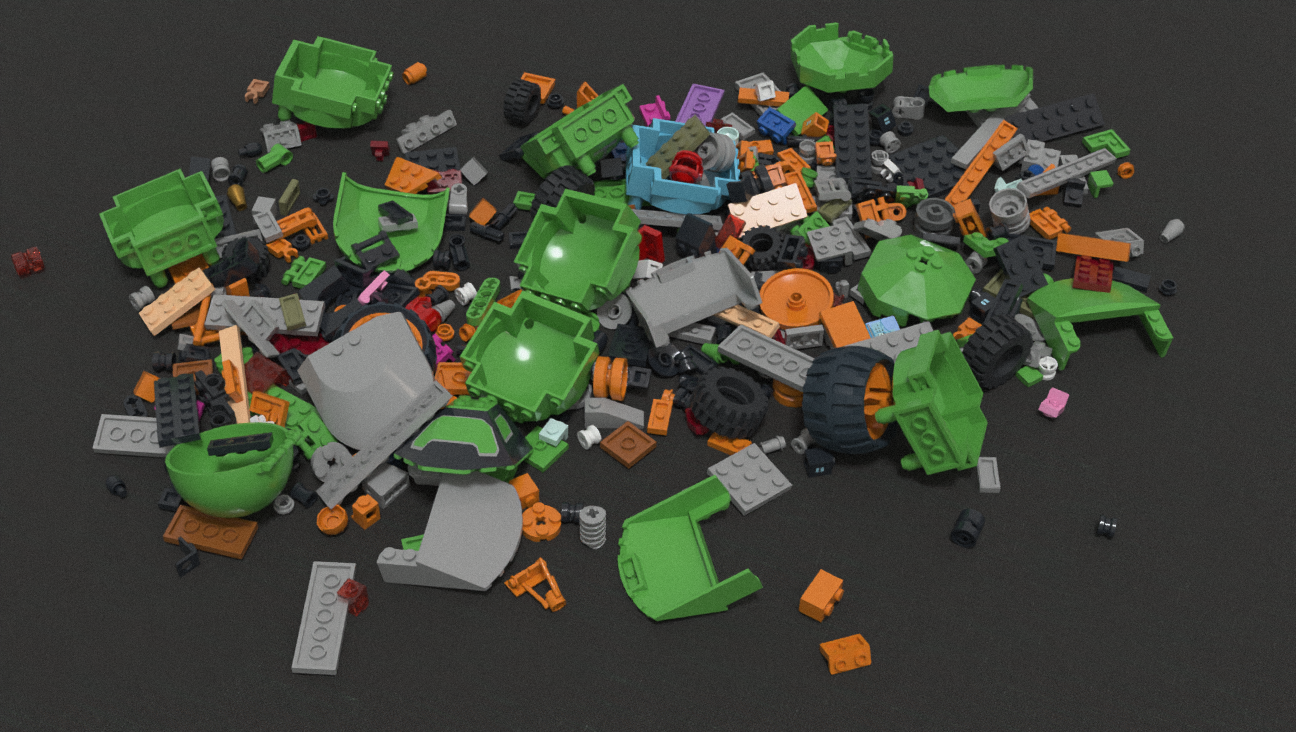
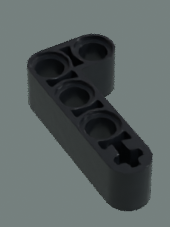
[202,238,259,288]

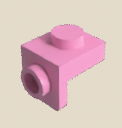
[1038,387,1069,418]

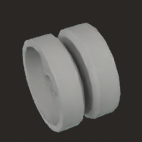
[693,132,736,173]

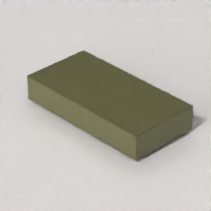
[278,179,300,216]
[817,198,852,223]
[279,293,306,331]

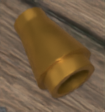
[227,184,247,211]

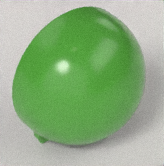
[165,422,302,518]

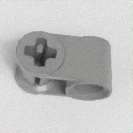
[892,96,925,120]
[449,183,468,216]

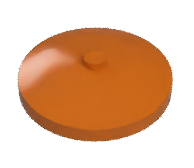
[759,268,834,330]

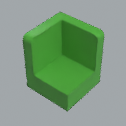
[1087,170,1113,198]

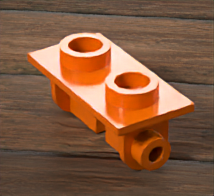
[504,560,551,597]

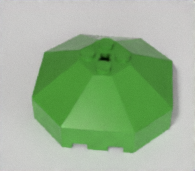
[791,23,893,93]
[857,235,976,327]

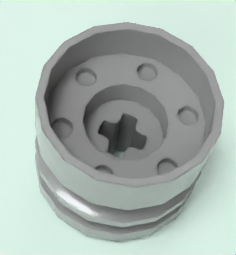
[989,188,1031,234]

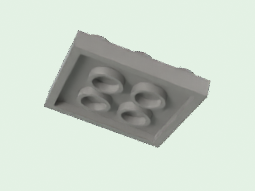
[707,443,792,516]

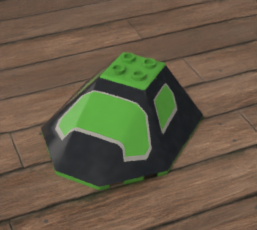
[394,395,533,474]

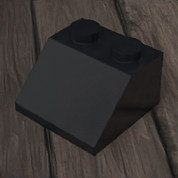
[675,213,717,259]

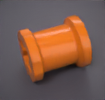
[415,277,432,297]

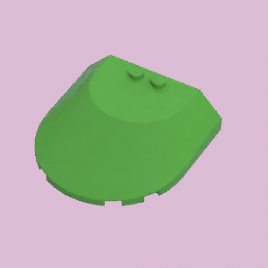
[929,65,1033,113]
[333,172,450,273]

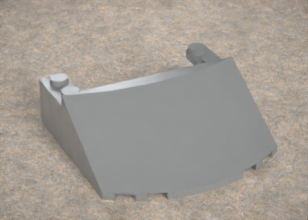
[625,248,763,348]
[377,463,523,591]

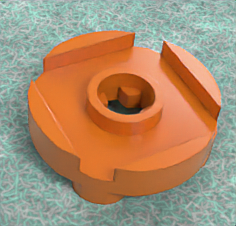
[522,502,561,542]

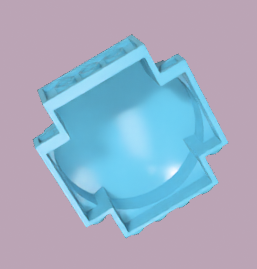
[626,118,741,215]

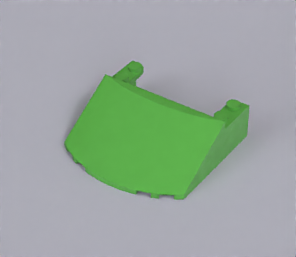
[1027,278,1173,370]
[618,475,763,621]

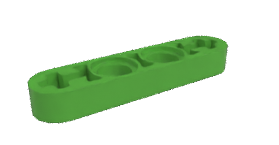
[466,278,501,326]

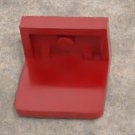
[638,225,665,263]

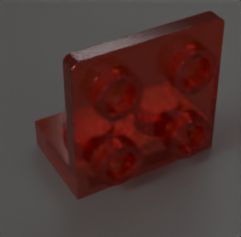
[244,352,290,394]

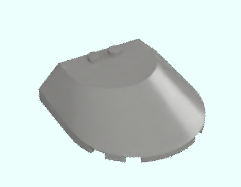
[297,312,435,451]

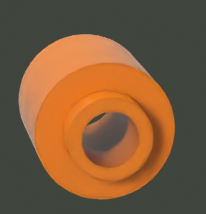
[402,62,427,85]

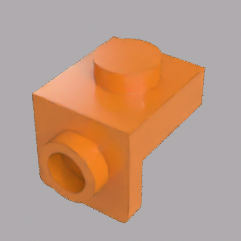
[815,141,837,166]

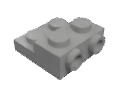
[1019,139,1061,171]
[853,219,902,241]
[1095,228,1144,257]

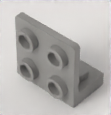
[260,120,302,152]
[993,134,1030,171]
[807,224,852,266]
[779,325,824,349]

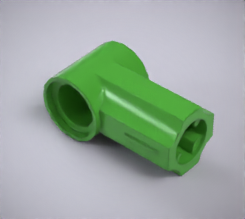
[256,144,293,173]

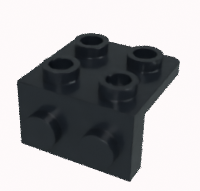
[848,178,896,205]

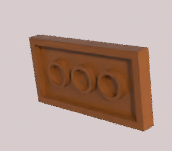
[163,505,258,559]

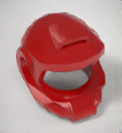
[668,150,704,184]
[405,296,442,333]

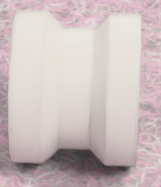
[455,282,477,306]
[1037,356,1058,380]
[577,425,601,449]

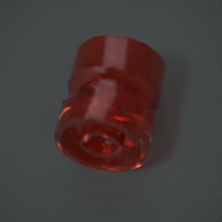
[11,246,45,277]

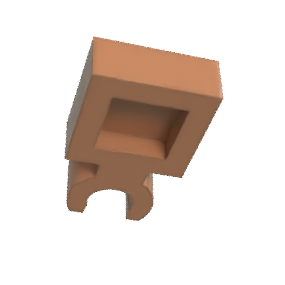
[245,79,270,104]

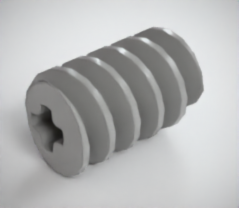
[579,506,606,549]

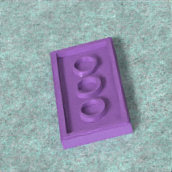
[675,84,724,127]

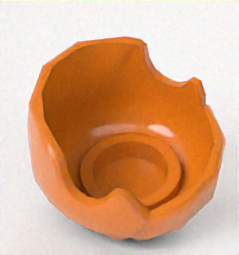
[317,504,348,535]

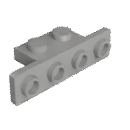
[396,110,457,154]
[221,300,280,358]

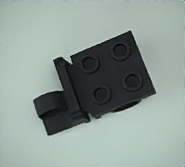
[194,370,237,429]

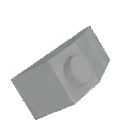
[585,398,644,429]

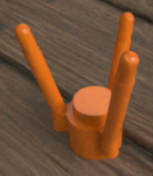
[521,557,566,612]

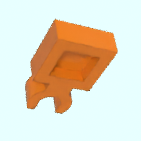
[266,237,298,263]
[953,317,982,340]

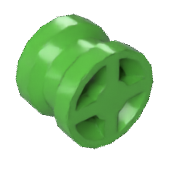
[801,167,818,187]

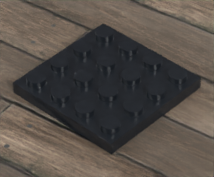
[888,135,983,198]

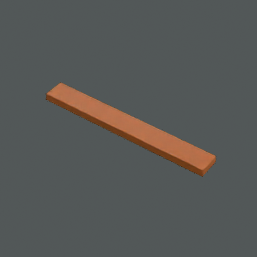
[945,120,1018,207]

